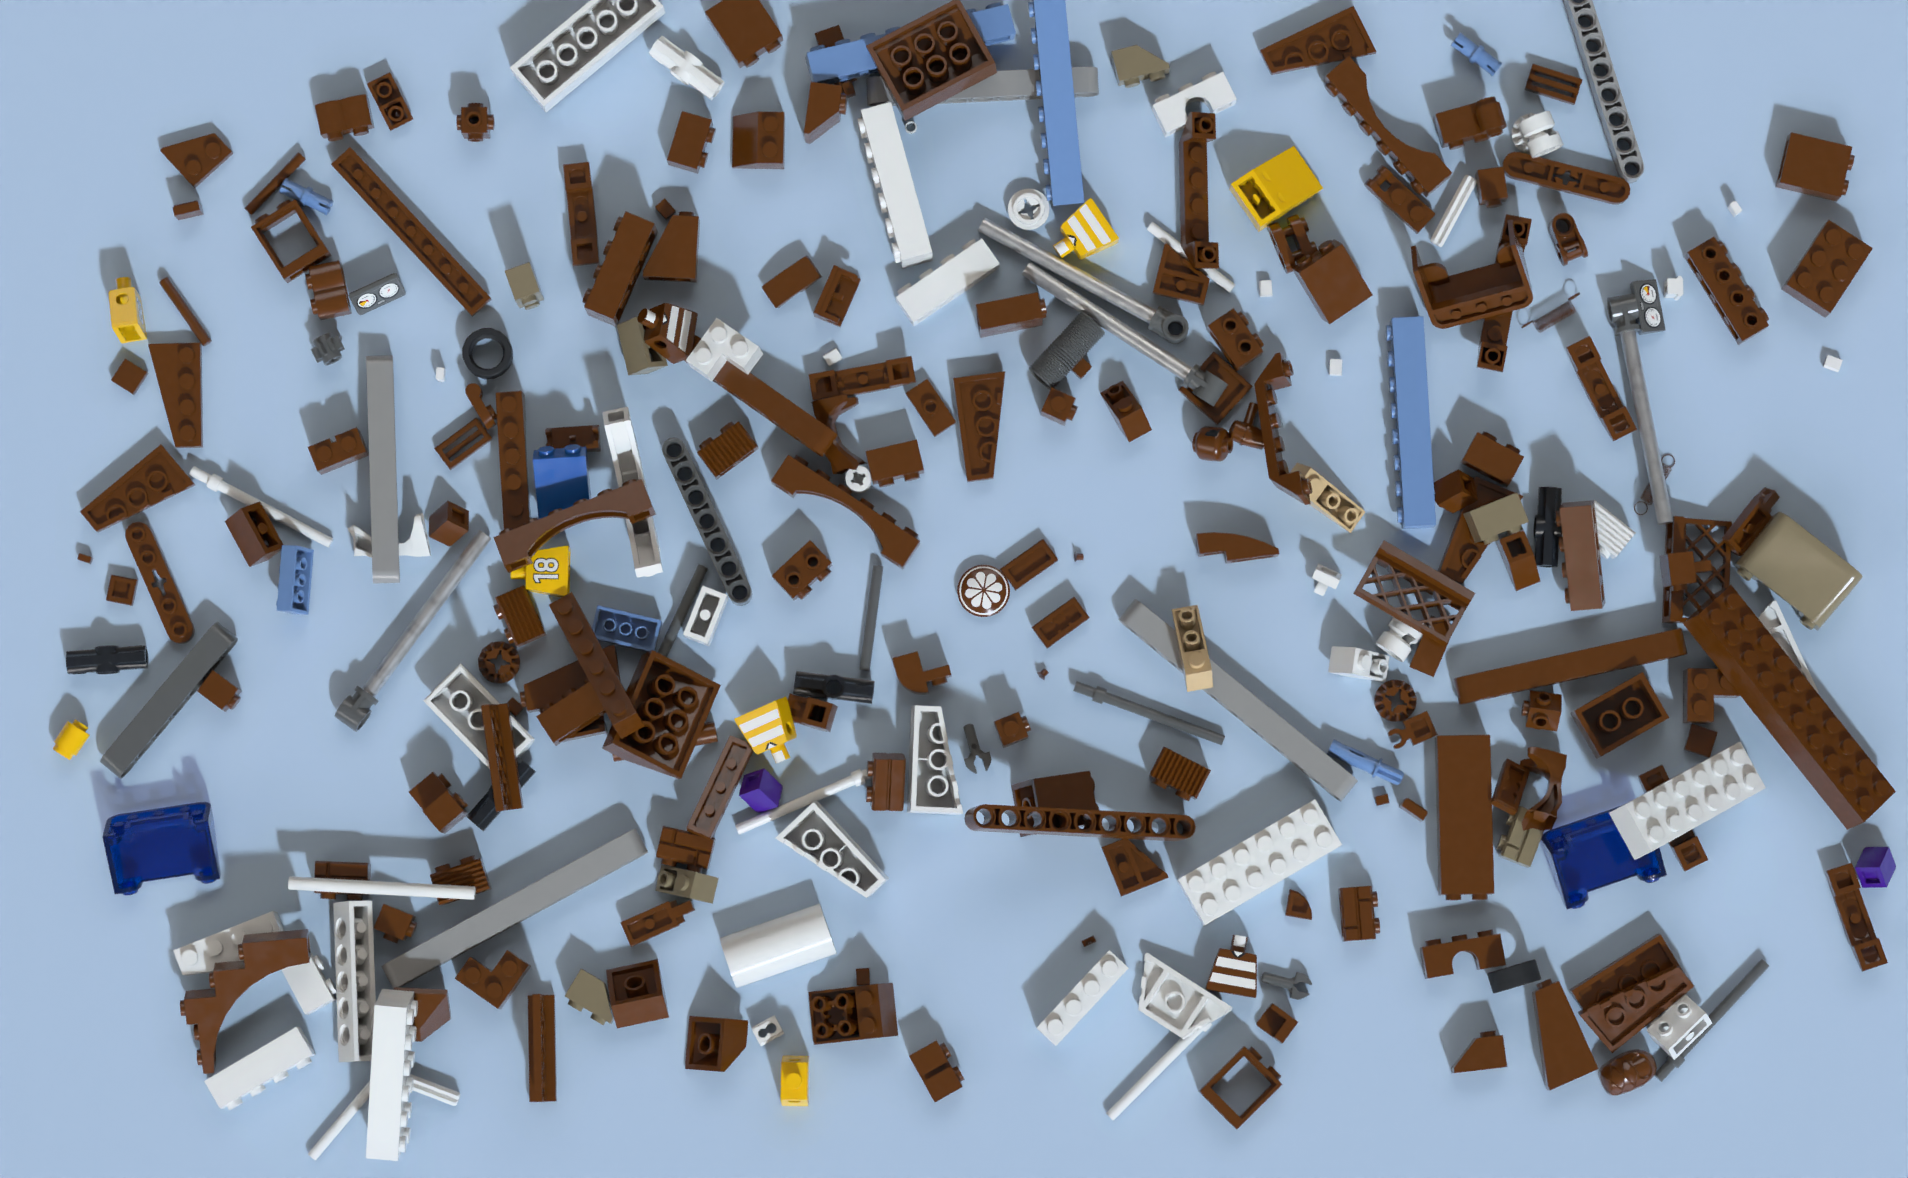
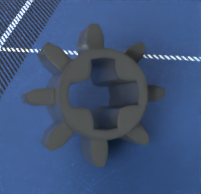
[311,333,345,366]

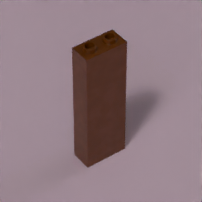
[1435,735,1494,900]

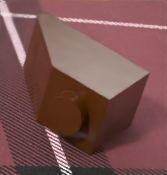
[1451,1031,1507,1073]

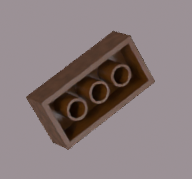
[582,211,658,327]

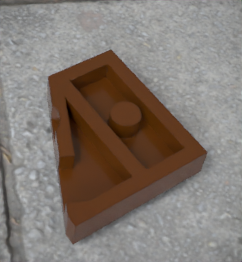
[1153,244,1210,306]

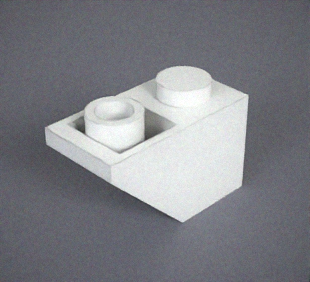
[1328,646,1389,682]

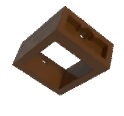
[251,199,332,283]
[1198,1046,1282,1129]

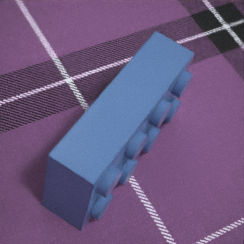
[276,545,314,615]
[592,605,662,652]

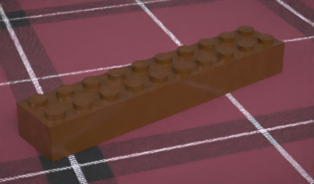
[1683,585,1896,830]

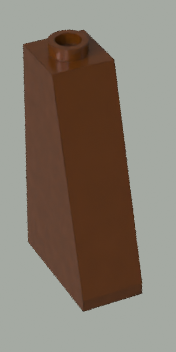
[520,645,621,713]
[1532,978,1599,1090]

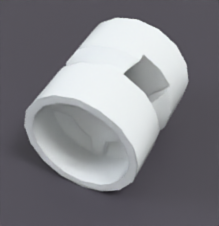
[1518,111,1564,158]
[1375,617,1422,662]

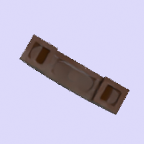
[563,162,600,266]
[1566,336,1637,441]
[809,356,916,401]
[1638,764,1708,871]
[1826,863,1888,972]

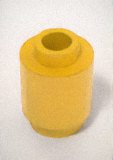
[53,719,90,760]

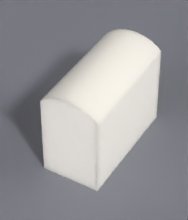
[1728,201,1742,217]
[1259,280,1273,297]
[823,348,843,367]
[1823,355,1843,372]
[1329,359,1343,376]
[436,367,446,382]

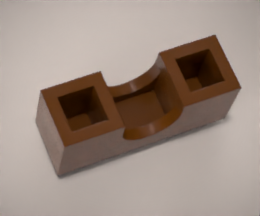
[1420,930,1506,979]

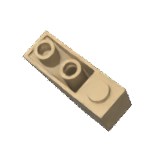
[1290,463,1365,533]
[1172,605,1213,692]

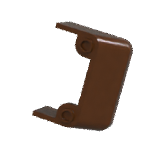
[1411,220,1533,329]

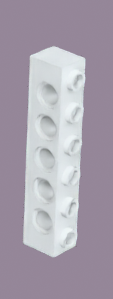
[333,901,376,1062]

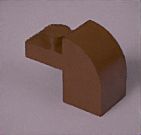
[892,651,952,695]
[788,693,838,732]

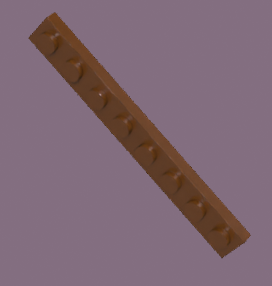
[331,147,492,317]

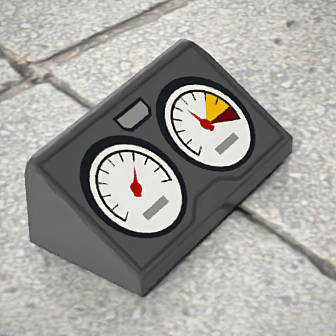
[348,273,406,315]
[1630,279,1666,335]

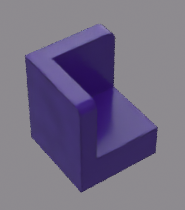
[739,768,783,813]
[1855,847,1896,888]

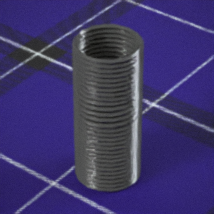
[1029,312,1105,390]

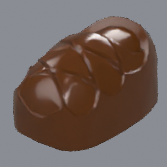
[1598,1049,1657,1096]

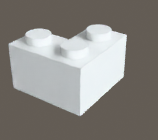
[686,318,763,382]

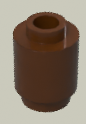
[1475,97,1507,138]

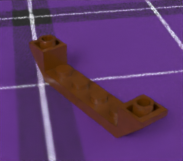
[1179,112,1219,269]
[1477,214,1532,372]
[1254,353,1313,505]

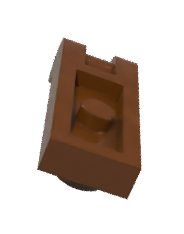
[1364,165,1435,234]

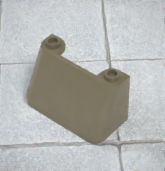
[1734,512,1863,630]

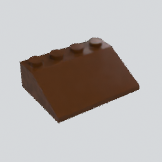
[866,0,997,121]
[602,650,721,779]

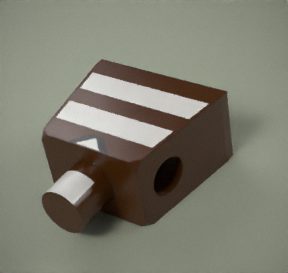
[637,303,698,364]
[1205,935,1257,998]

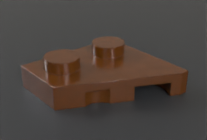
[160,133,233,188]
[1101,839,1169,897]

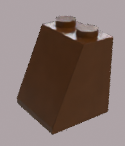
[1011,771,1099,837]

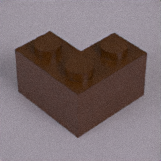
[1683,668,1740,724]
[409,772,469,834]
[455,950,531,1009]

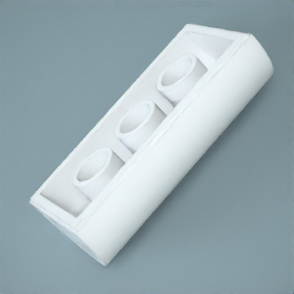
[423,664,535,769]
[720,903,837,988]

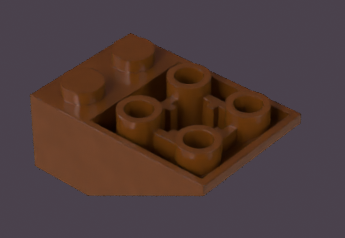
[808,983,898,1045]

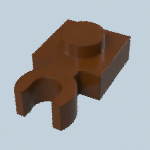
[1387,711,1438,749]

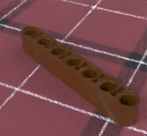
[684,335,838,457]

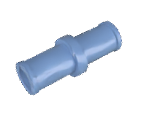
[1451,32,1502,76]
[279,178,334,216]

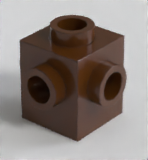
[456,103,495,142]
[1521,690,1562,731]

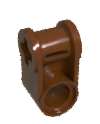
[1548,213,1588,266]

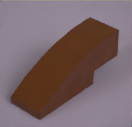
[1195,532,1279,564]

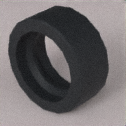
[462,328,513,379]
[1487,959,1541,993]

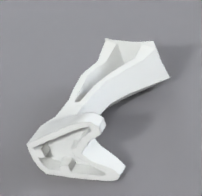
[348,513,431,558]

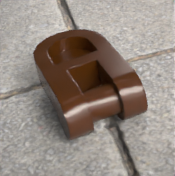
[465,383,497,430]

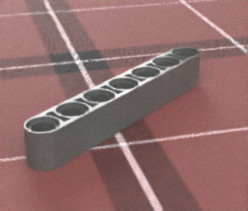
[662,438,752,606]
[100,622,238,779]

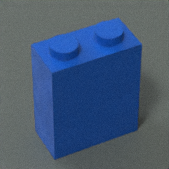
[533,444,591,518]

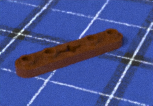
[1502,152,1630,205]
[125,522,195,644]

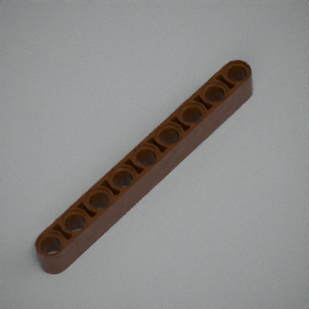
[1454,628,1688,705]
[964,804,1196,841]

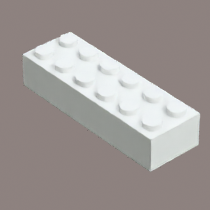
[510,0,665,112]
[857,102,933,269]
[1609,742,1766,860]
[1177,799,1342,926]
[366,989,418,1161]

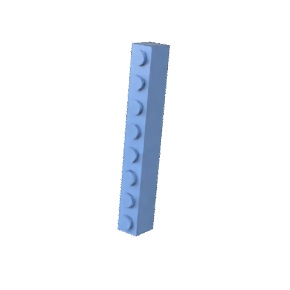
[1028,0,1084,206]
[805,2,1016,84]
[1386,316,1436,529]

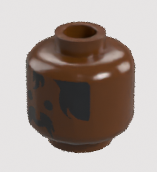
[1192,426,1233,462]

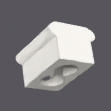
[1664,276,1684,301]
[751,1015,784,1046]

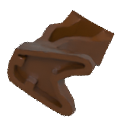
[811,395,868,474]
[1520,747,1567,831]

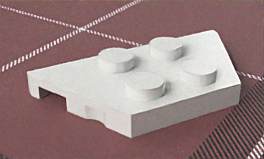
[1758,600,1818,693]
[1138,952,1233,1039]

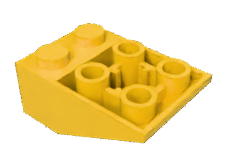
[1229,146,1323,232]

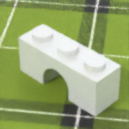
[1152,71,1237,138]

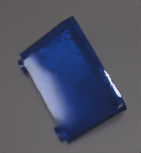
[102,802,221,895]
[1541,805,1667,909]

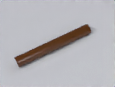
[244,152,306,215]
[159,277,212,346]

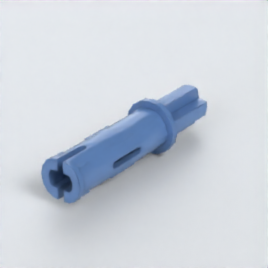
[1327,739,1404,785]

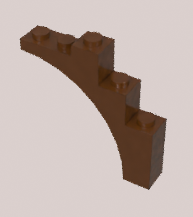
[180,929,311,1074]

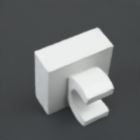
[1312,563,1342,596]

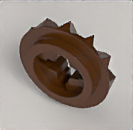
[478,641,520,683]
[1374,680,1417,722]

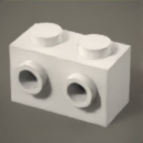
[1647,994,1712,1060]

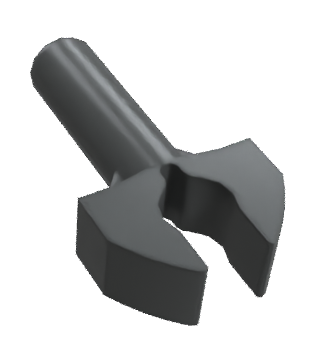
[963,724,992,774]
[1261,972,1312,1000]

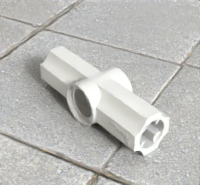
[649,36,725,101]

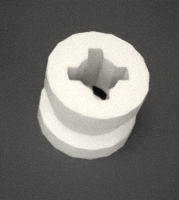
[845,466,872,494]

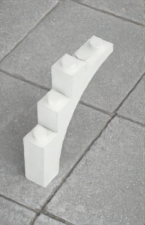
[602,407,663,578]

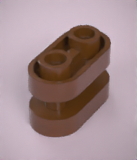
[1267,214,1318,274]

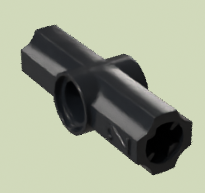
[1533,487,1562,568]
[66,645,149,675]
[793,671,875,704]
[466,757,536,832]

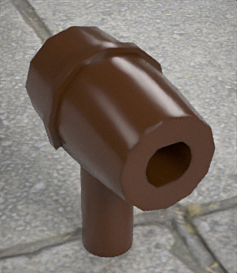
[1228,402,1264,450]

